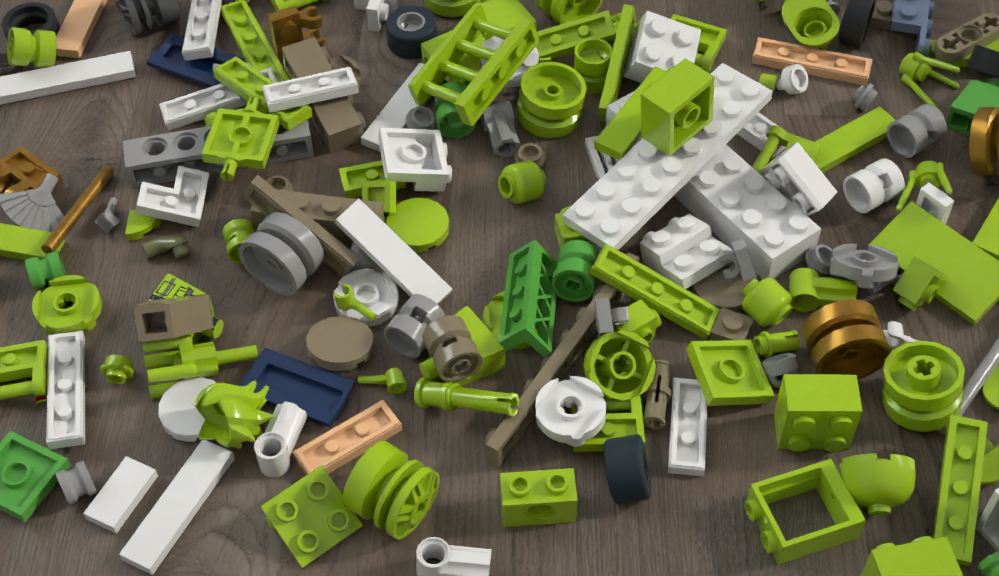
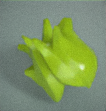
[192,380,274,449]

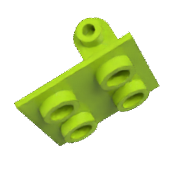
[260,465,363,568]

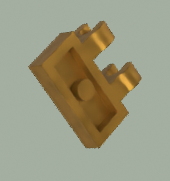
[268,6,326,64]
[0,146,63,194]

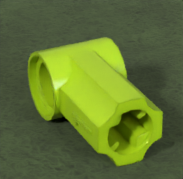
[789,268,858,312]

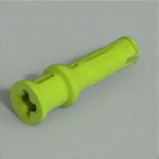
[414,377,519,417]

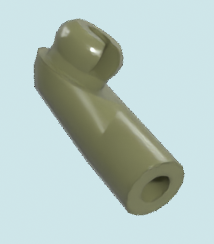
[142,236,190,259]

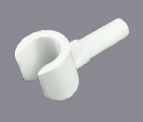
[883,321,918,348]

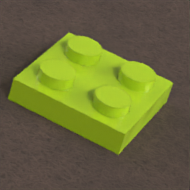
[686,340,775,406]

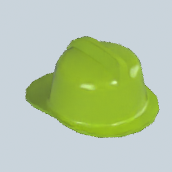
[782,0,840,50]

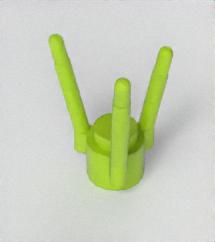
[899,52,960,115]
[896,161,952,212]

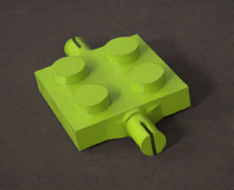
[201,95,280,181]

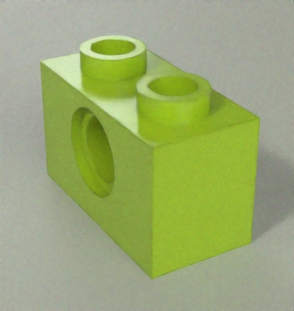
[500,468,578,527]

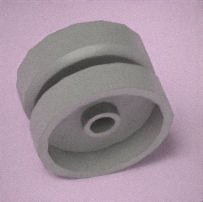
[238,212,325,296]

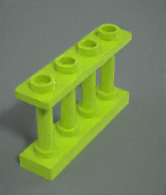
[408,3,540,127]

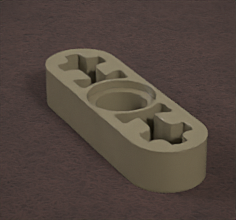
[933,13,999,64]

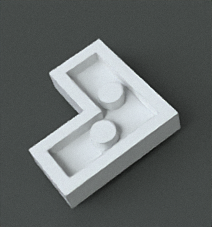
[135,166,209,227]

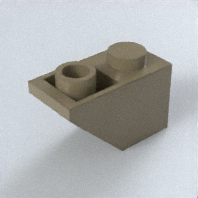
[134,294,214,342]

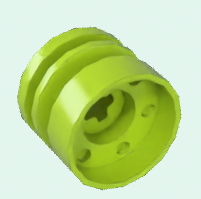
[342,440,440,540]

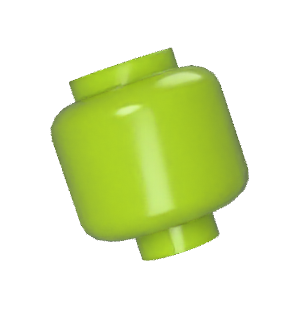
[498,160,546,204]
[742,277,793,327]

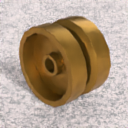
[969,107,999,176]
[802,299,891,380]

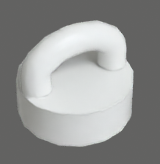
[776,64,808,95]

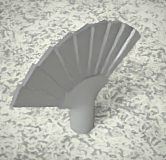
[0,173,64,232]

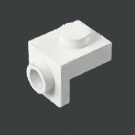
[916,183,954,224]

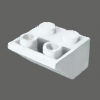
[760,142,837,216]

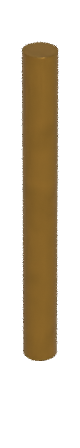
[41,165,114,254]

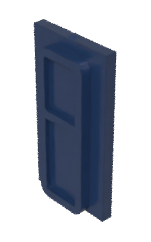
[146,33,245,88]
[240,348,356,428]

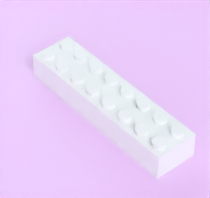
[605,90,821,279]

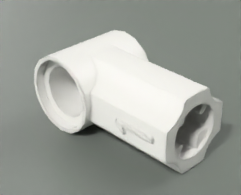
[254,401,307,478]
[416,537,492,576]

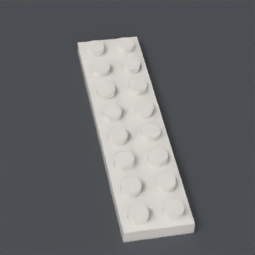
[562,63,772,250]

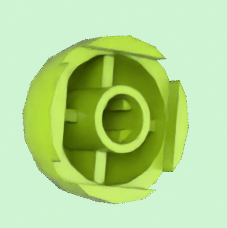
[583,330,656,401]
[840,453,916,516]

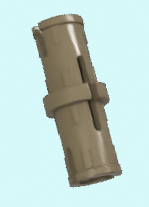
[643,359,672,430]

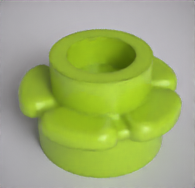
[100,355,134,384]

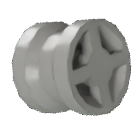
[55,460,98,505]

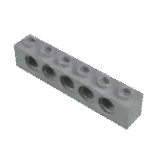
[123,120,314,188]

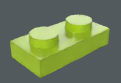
[339,160,406,198]

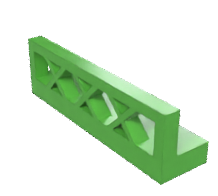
[499,240,557,358]

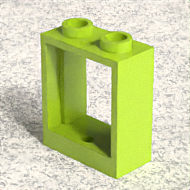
[745,459,866,565]

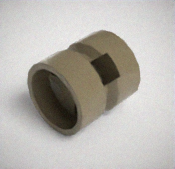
[422,315,482,382]

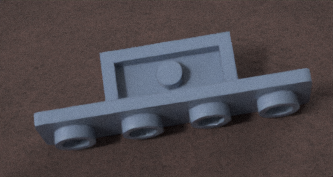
[890,0,935,57]

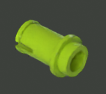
[754,330,800,358]

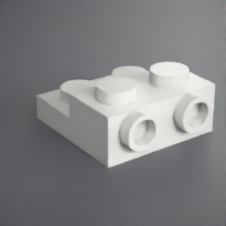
[378,128,452,192]
[639,213,733,289]

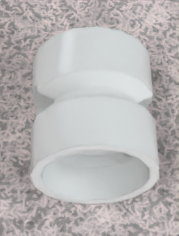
[843,158,905,213]

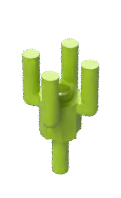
[142,334,258,399]

